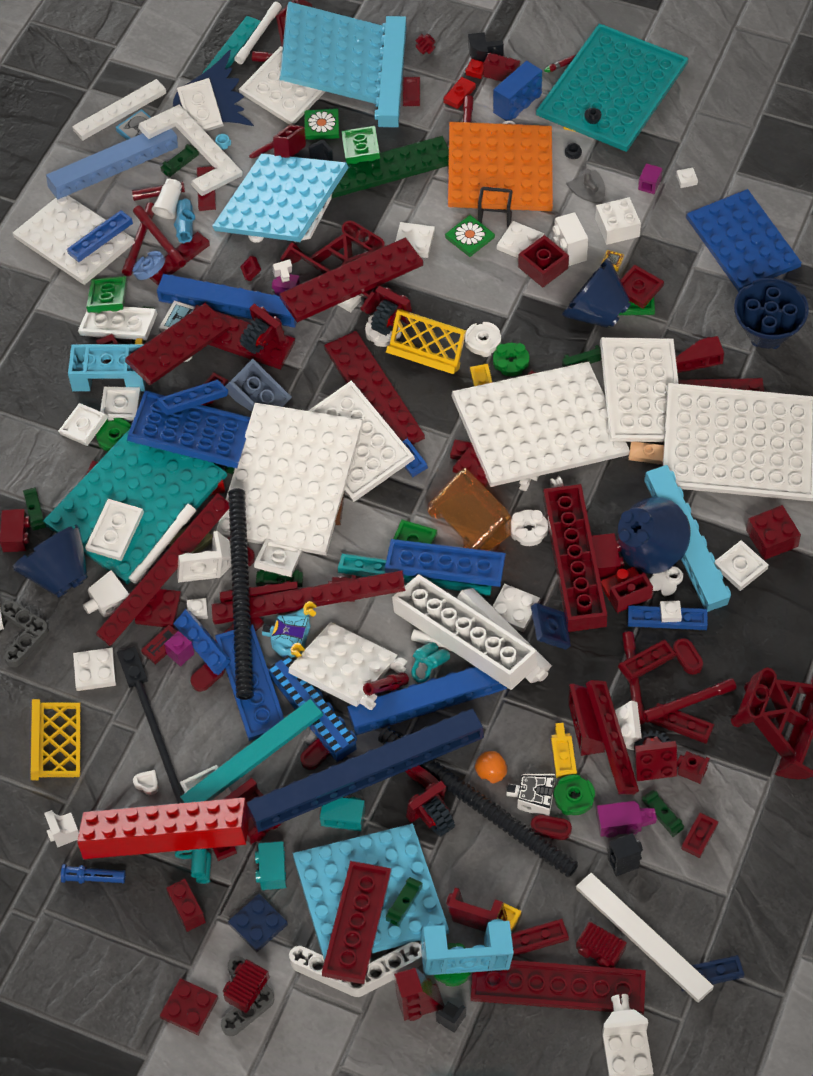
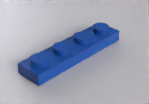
[67,210,133,262]
[156,380,228,415]
[628,606,707,630]
[173,609,231,675]

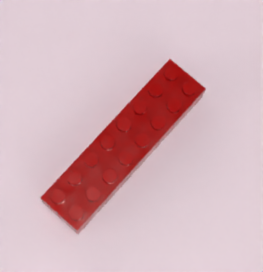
[77,798,250,859]

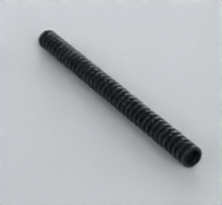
[228,488,254,700]
[378,726,578,877]

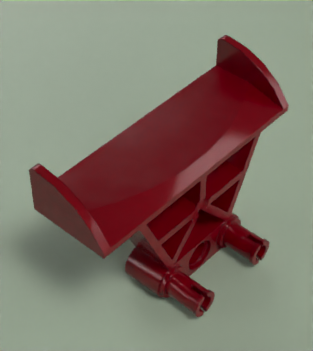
[280,220,387,314]
[731,668,813,779]

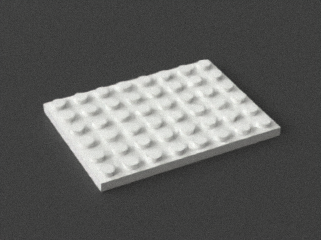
[451,362,630,487]
[663,383,813,501]
[216,403,363,555]

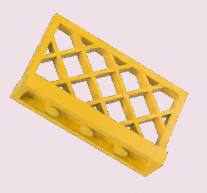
[386,309,466,374]
[31,699,80,780]

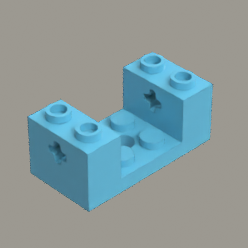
[68,344,146,391]
[420,919,514,975]

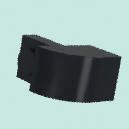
[468,32,504,62]

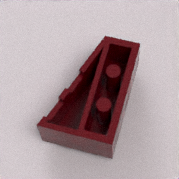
[394,968,444,1021]

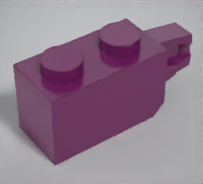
[596,801,657,838]

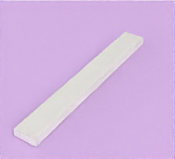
[576,873,714,1003]

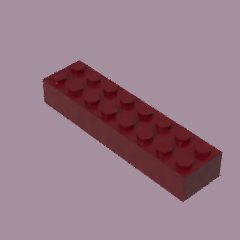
[543,484,607,632]

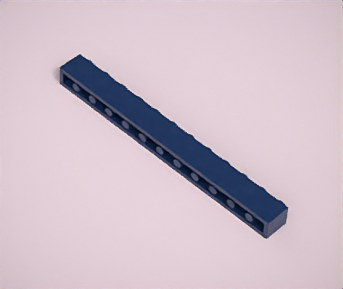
[247,709,484,833]

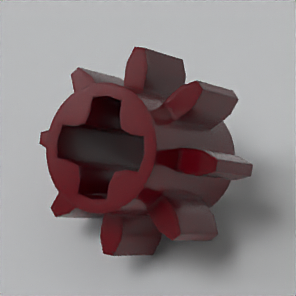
[415,33,436,54]

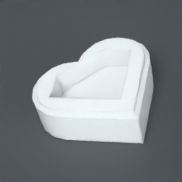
[133,770,158,795]

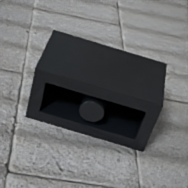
[608,833,643,877]

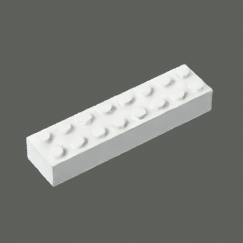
[392,574,538,690]

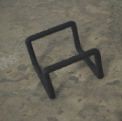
[478,187,513,227]

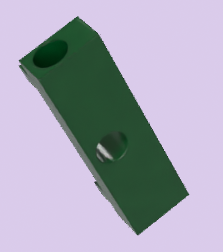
[160,144,199,177]
[562,345,602,367]
[23,487,46,531]
[256,569,303,587]
[642,790,684,837]
[386,877,423,927]

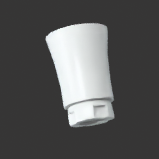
[152,178,182,219]

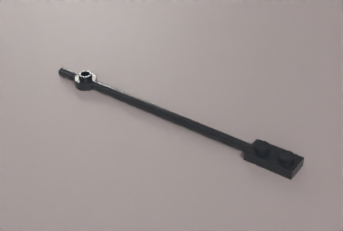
[117,646,184,804]

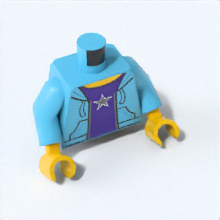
[262,601,317,658]

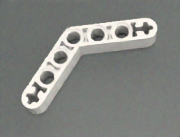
[289,942,422,997]

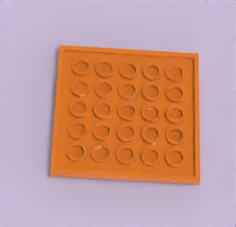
[448,122,553,211]

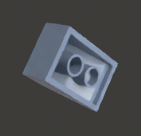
[225,359,292,412]

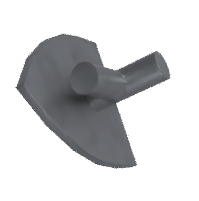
[566,169,605,204]

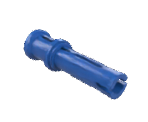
[61,864,126,884]

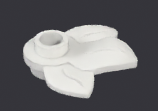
[649,567,683,596]

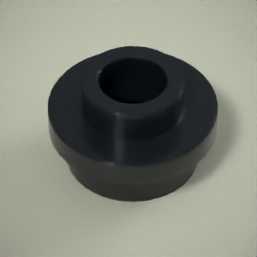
[584,108,602,124]
[565,143,582,159]

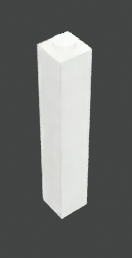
[456,588,552,683]

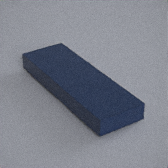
[680,955,744,991]

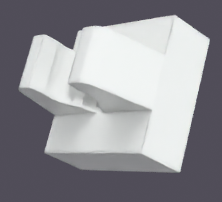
[273,260,292,282]

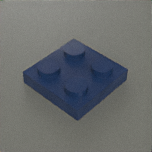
[531,603,571,650]
[228,894,288,953]

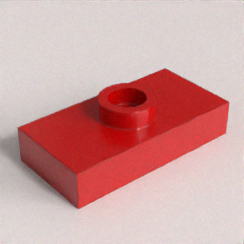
[443,77,476,109]

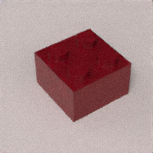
[518,235,569,288]
[746,505,801,560]

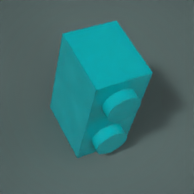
[320,797,366,831]
[255,841,286,890]

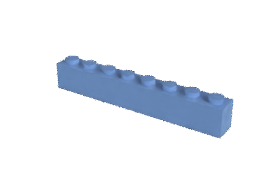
[46,129,178,200]

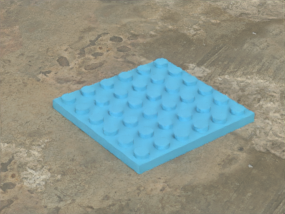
[279,2,384,104]
[212,153,348,242]
[293,824,449,961]

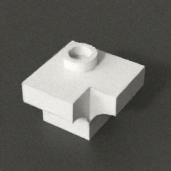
[44,810,79,847]

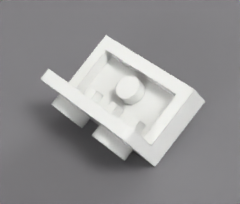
[615,700,642,751]

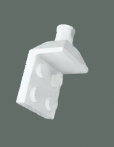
[177,531,232,583]
[602,994,654,1076]

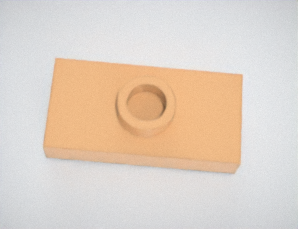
[629,442,664,465]

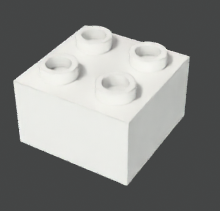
[595,197,641,245]
[552,212,588,266]

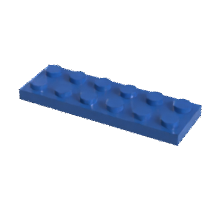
[385,539,506,587]
[215,625,284,741]

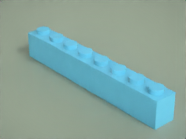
[375,16,407,127]
[644,465,731,612]

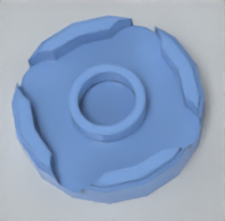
[133,251,165,280]

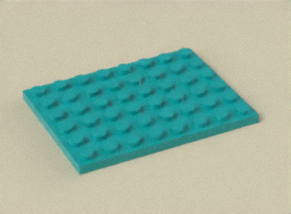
[536,23,689,152]
[43,429,227,585]

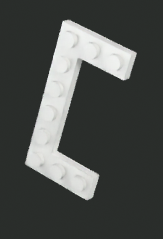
[138,105,243,196]

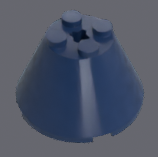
[561,258,631,328]
[734,278,809,349]
[617,497,691,574]
[12,524,88,598]

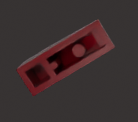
[675,336,724,373]

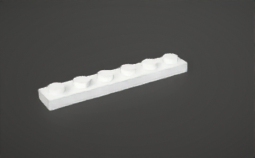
[72,79,166,141]

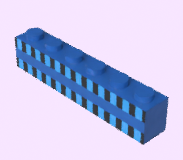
[268,656,357,762]

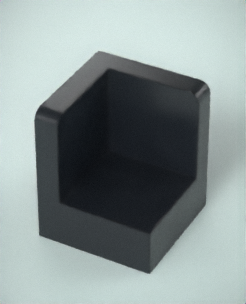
[309,139,333,161]
[436,1002,466,1033]

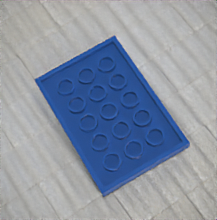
[686,189,802,292]
[127,391,251,469]

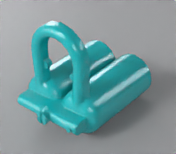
[411,642,450,683]
[175,848,211,884]

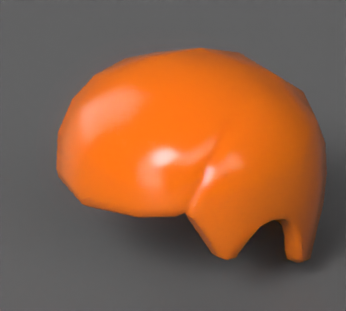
[475,751,508,783]

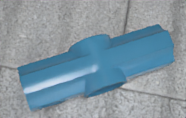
[174,198,195,243]

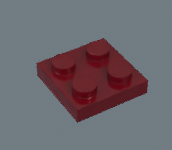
[621,265,664,308]
[135,589,182,628]
[160,978,219,1036]

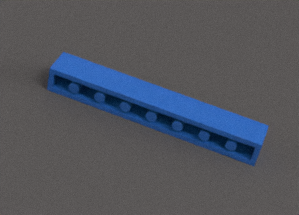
[157,274,297,328]
[347,666,507,736]

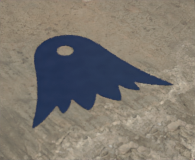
[173,50,254,126]

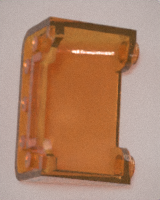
[427,468,511,551]

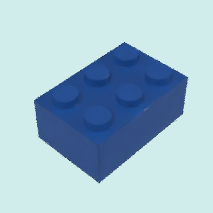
[493,61,542,121]

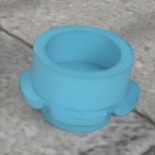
[215,134,231,150]

